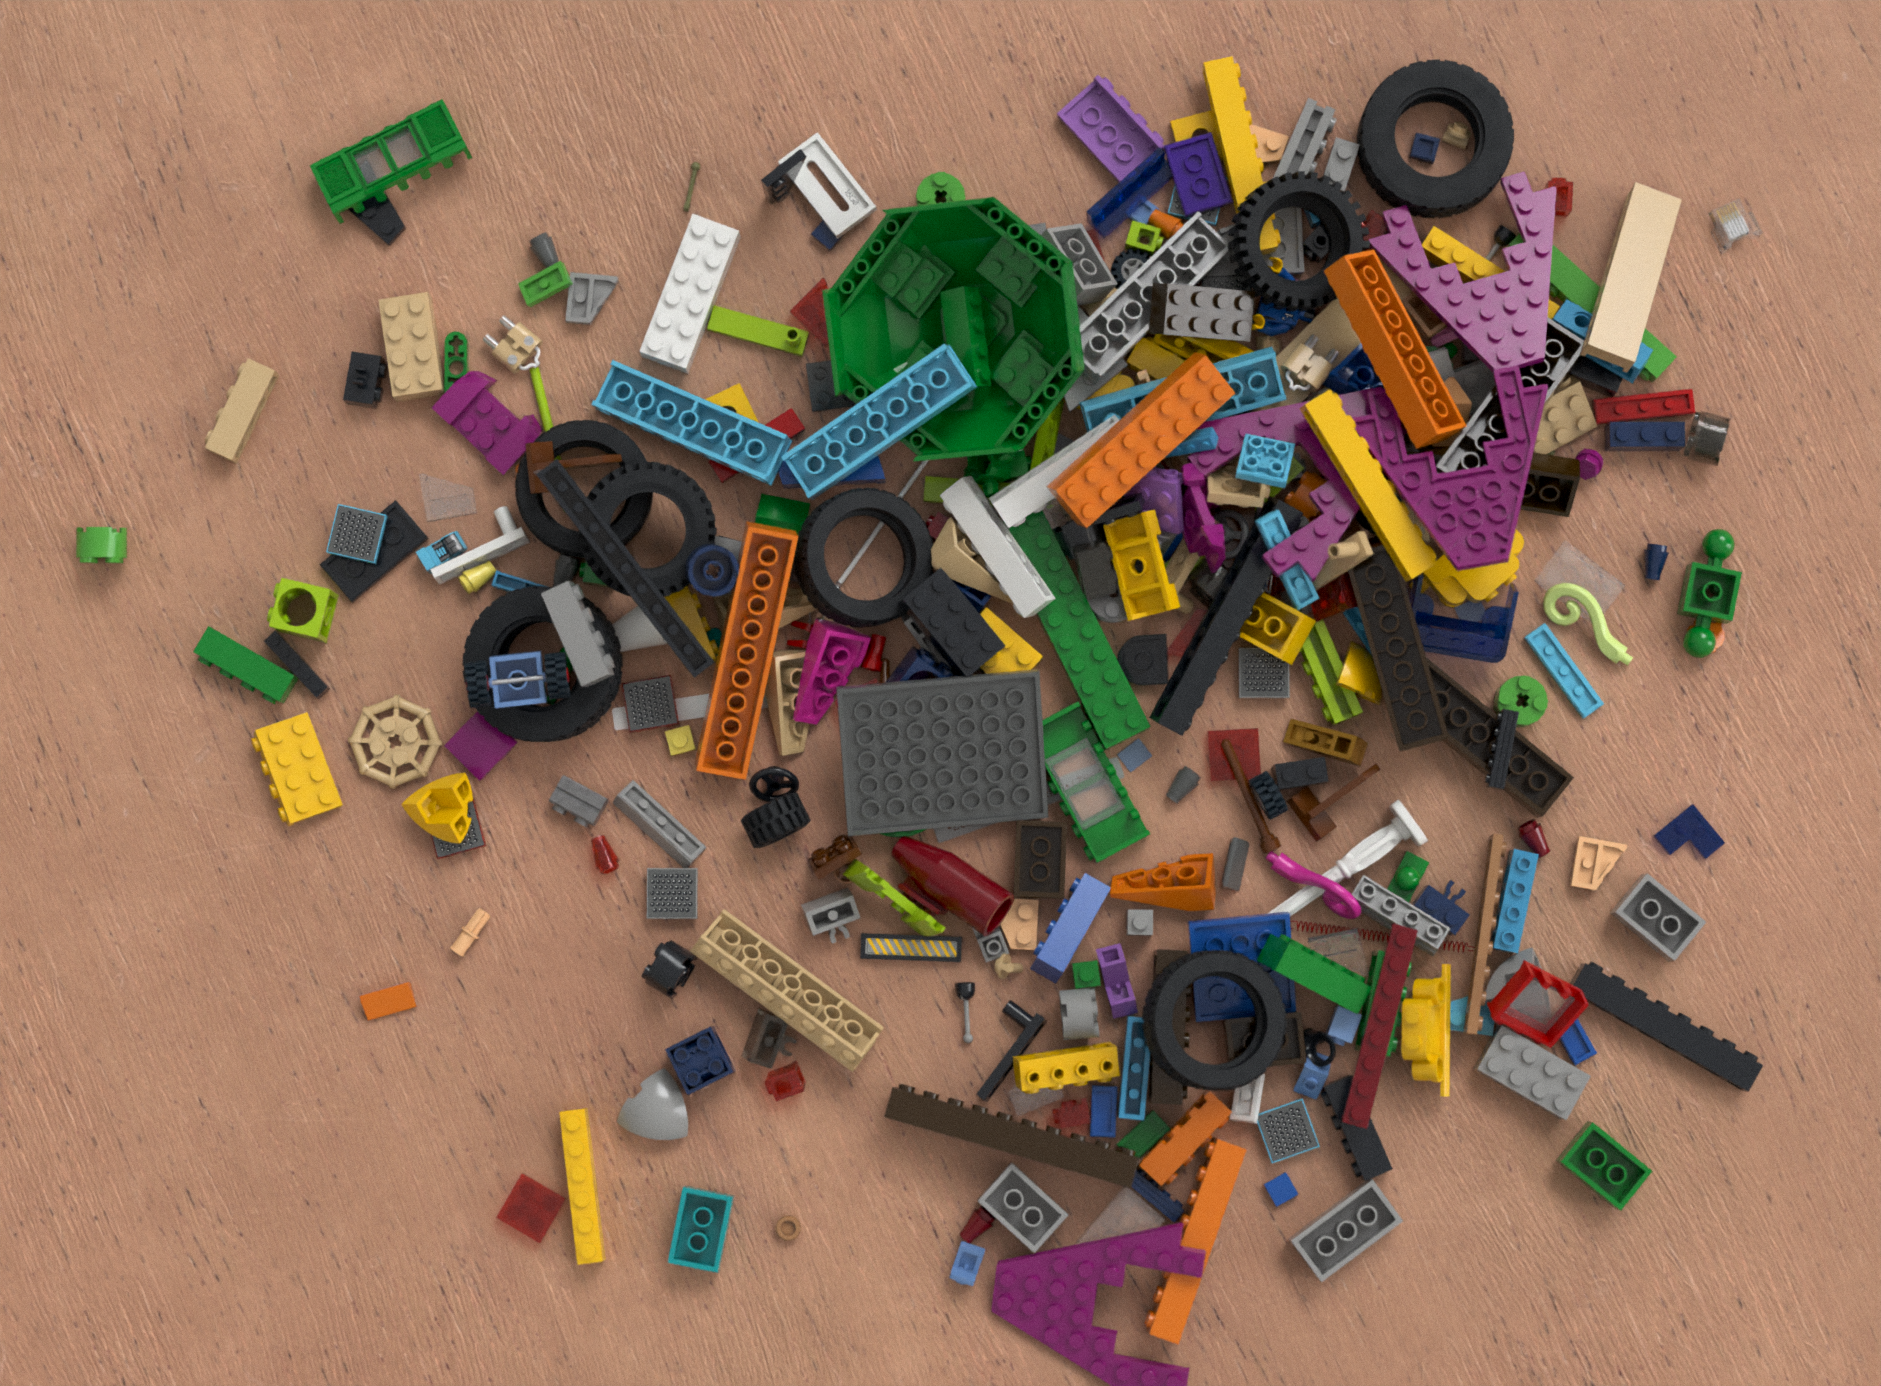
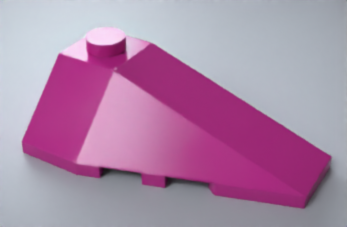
[793,618,871,725]

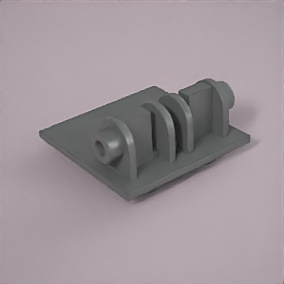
[806,360,856,412]

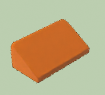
[359,982,417,1021]

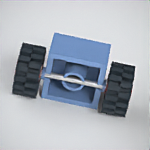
[465,651,570,708]

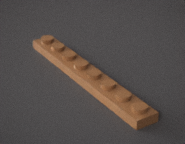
[1463,833,1506,1036]

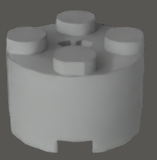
[1059,987,1099,1040]

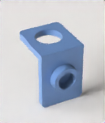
[1294,1052,1331,1099]

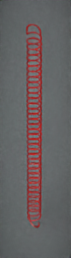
[1290,921,1475,953]

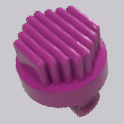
[1575,448,1603,480]

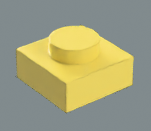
[665,725,696,756]

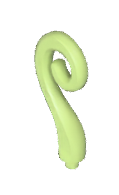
[1543,583,1633,666]

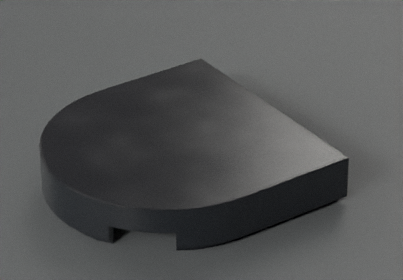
[1117,634,1169,685]

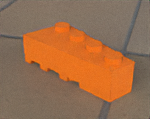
[1138,1090,1232,1186]

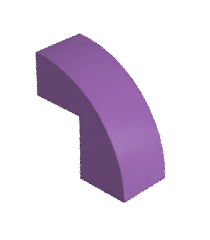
[1096,943,1138,1019]

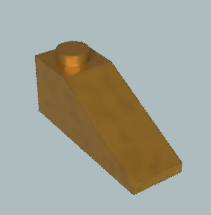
[1283,719,1368,767]

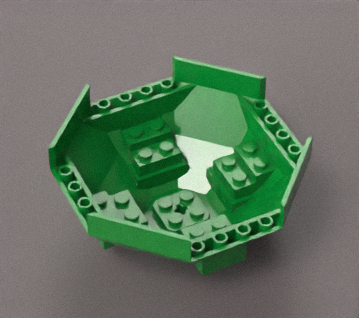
[822,197,1085,462]

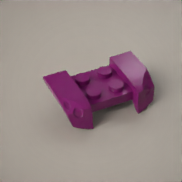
[432,371,542,475]
[1181,463,1226,573]

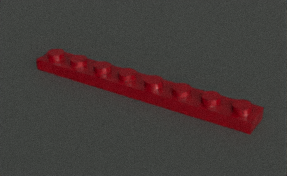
[1341,923,1418,1129]

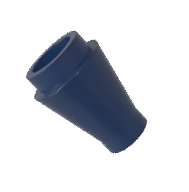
[1644,543,1669,580]

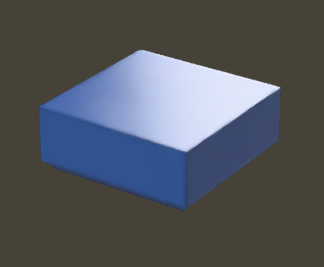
[1263,1172,1299,1207]

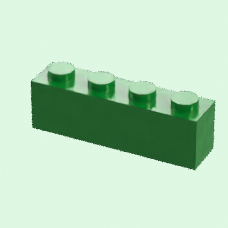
[940,286,991,390]
[193,626,298,705]

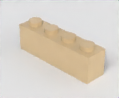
[205,358,279,464]

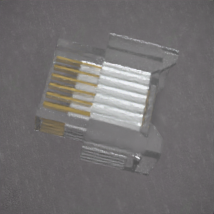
[1709,199,1763,254]

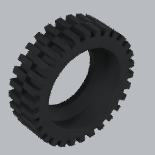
[1228,171,1370,312]
[578,462,717,597]

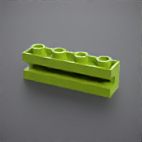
[1299,620,1363,725]

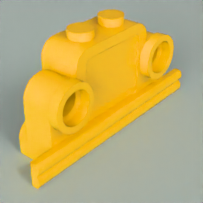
[1408,529,1524,608]
[1402,964,1451,1097]

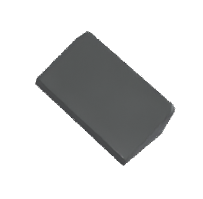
[1221,837,1249,891]

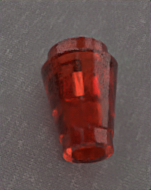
[591,835,620,874]

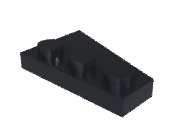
[761,149,807,205]
[348,160,406,246]

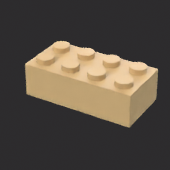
[379,292,445,402]

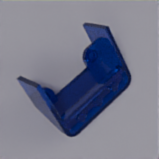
[1410,573,1519,663]

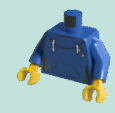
[1251,257,1316,337]

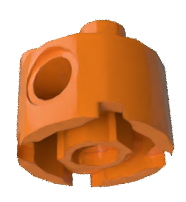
[1284,471,1327,522]

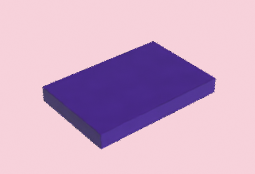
[1164,132,1233,218]

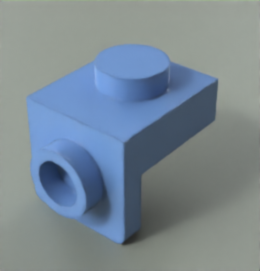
[949,1241,985,1286]

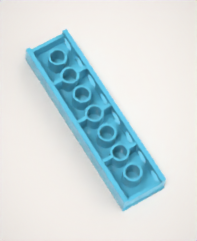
[781,344,977,500]
[1079,346,1287,432]
[591,360,792,486]

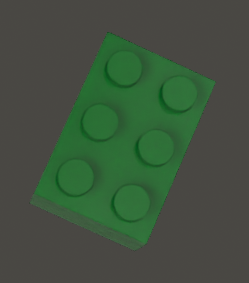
[1556,1121,1652,1211]

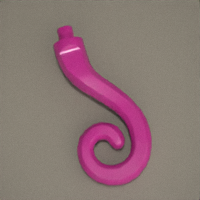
[1265,851,1361,919]

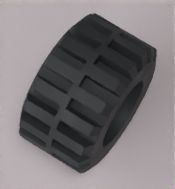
[741,793,811,848]

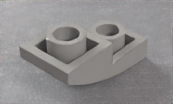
[972,926,1009,963]

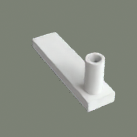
[430,506,530,585]

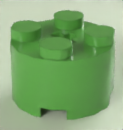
[916,172,966,205]
[76,527,127,563]
[1493,675,1548,728]

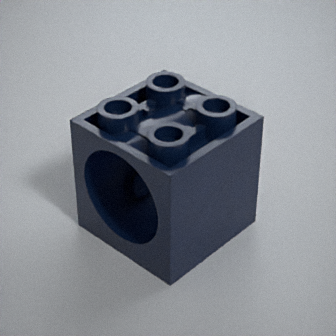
[885,646,955,683]
[665,1026,736,1095]

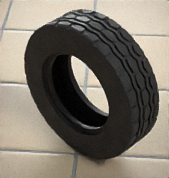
[1356,59,1514,219]
[462,586,623,742]

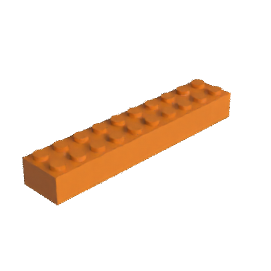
[695,521,798,780]

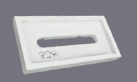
[778,132,877,239]

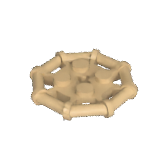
[348,695,442,789]

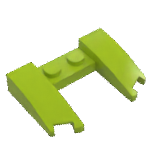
[843,859,945,936]

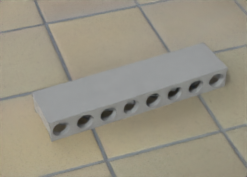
[1080,211,1231,384]

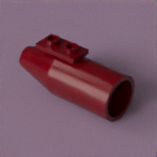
[891,836,1014,937]

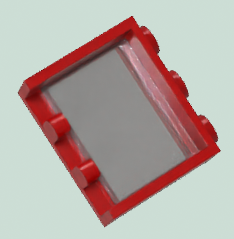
[1487,960,1589,1048]

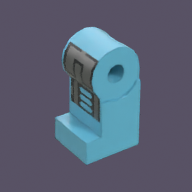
[416,531,468,574]

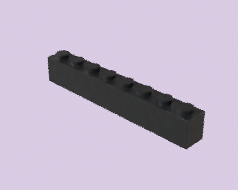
[1570,962,1763,1092]

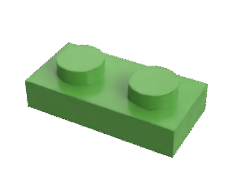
[518,261,573,307]

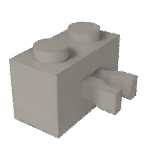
[801,887,861,943]

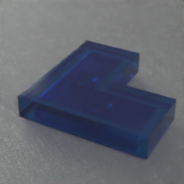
[1653,804,1725,859]

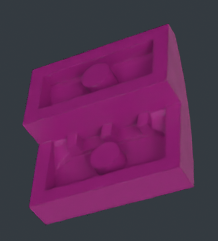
[444,711,518,781]

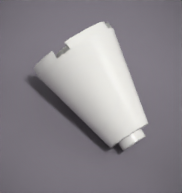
[612,606,667,652]

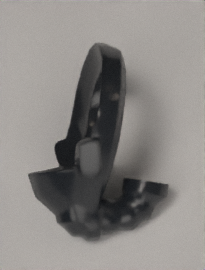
[1303,1028,1336,1067]

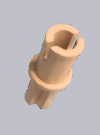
[450,908,490,957]

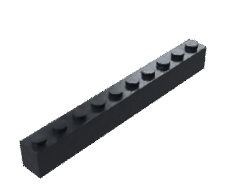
[536,459,714,678]
[1149,496,1303,736]

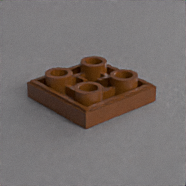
[808,834,862,880]

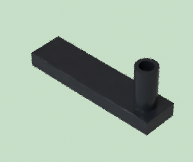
[976,1000,1047,1102]

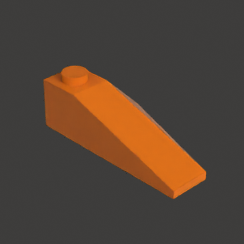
[1110,853,1216,911]

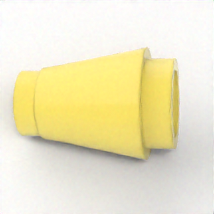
[458,561,496,594]

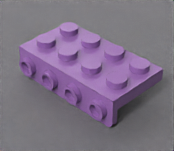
[1057,75,1164,187]
[1117,466,1184,534]

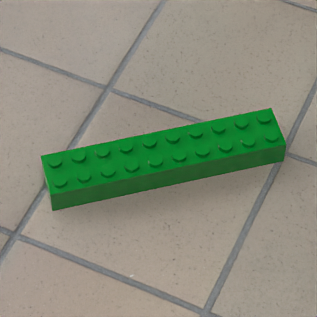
[1003,511,1151,751]

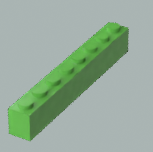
[1508,233,1677,382]

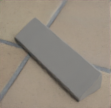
[613,780,706,868]

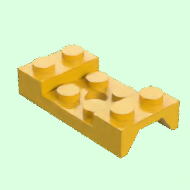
[1103,510,1180,621]

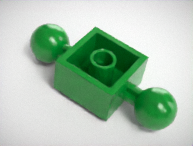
[1677,529,1742,658]

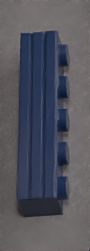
[1131,1169,1184,1222]

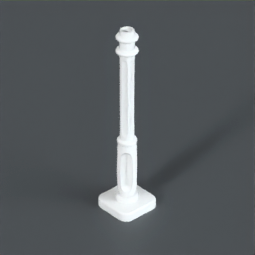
[1267,800,1428,916]

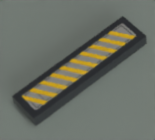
[860,933,962,962]

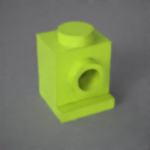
[1124,220,1164,256]

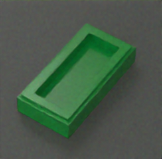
[1116,1110,1170,1158]

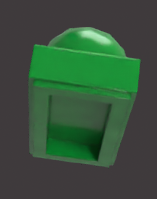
[1387,851,1429,903]

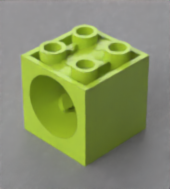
[267,577,339,643]

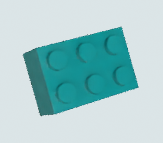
[667,1185,735,1273]

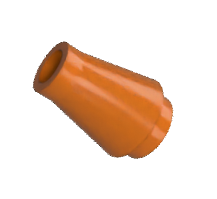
[1148,209,1184,240]

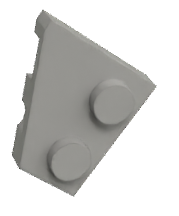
[565,272,619,325]

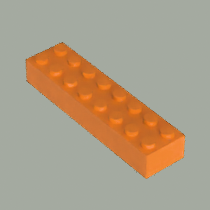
[1324,249,1467,449]
[1046,352,1235,528]
[1144,1137,1247,1344]

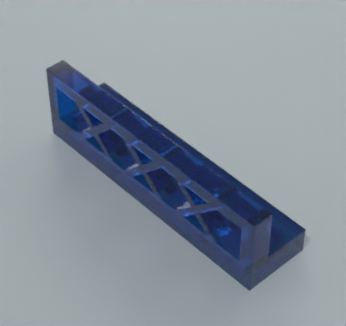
[1086,147,1172,238]

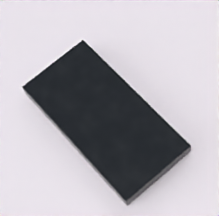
[319,500,429,603]

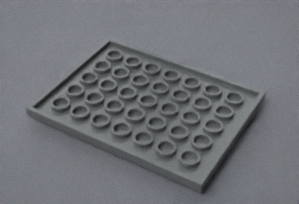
[836,669,1048,836]

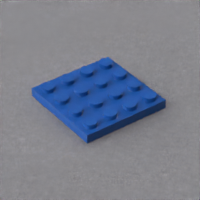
[1188,912,1296,1022]

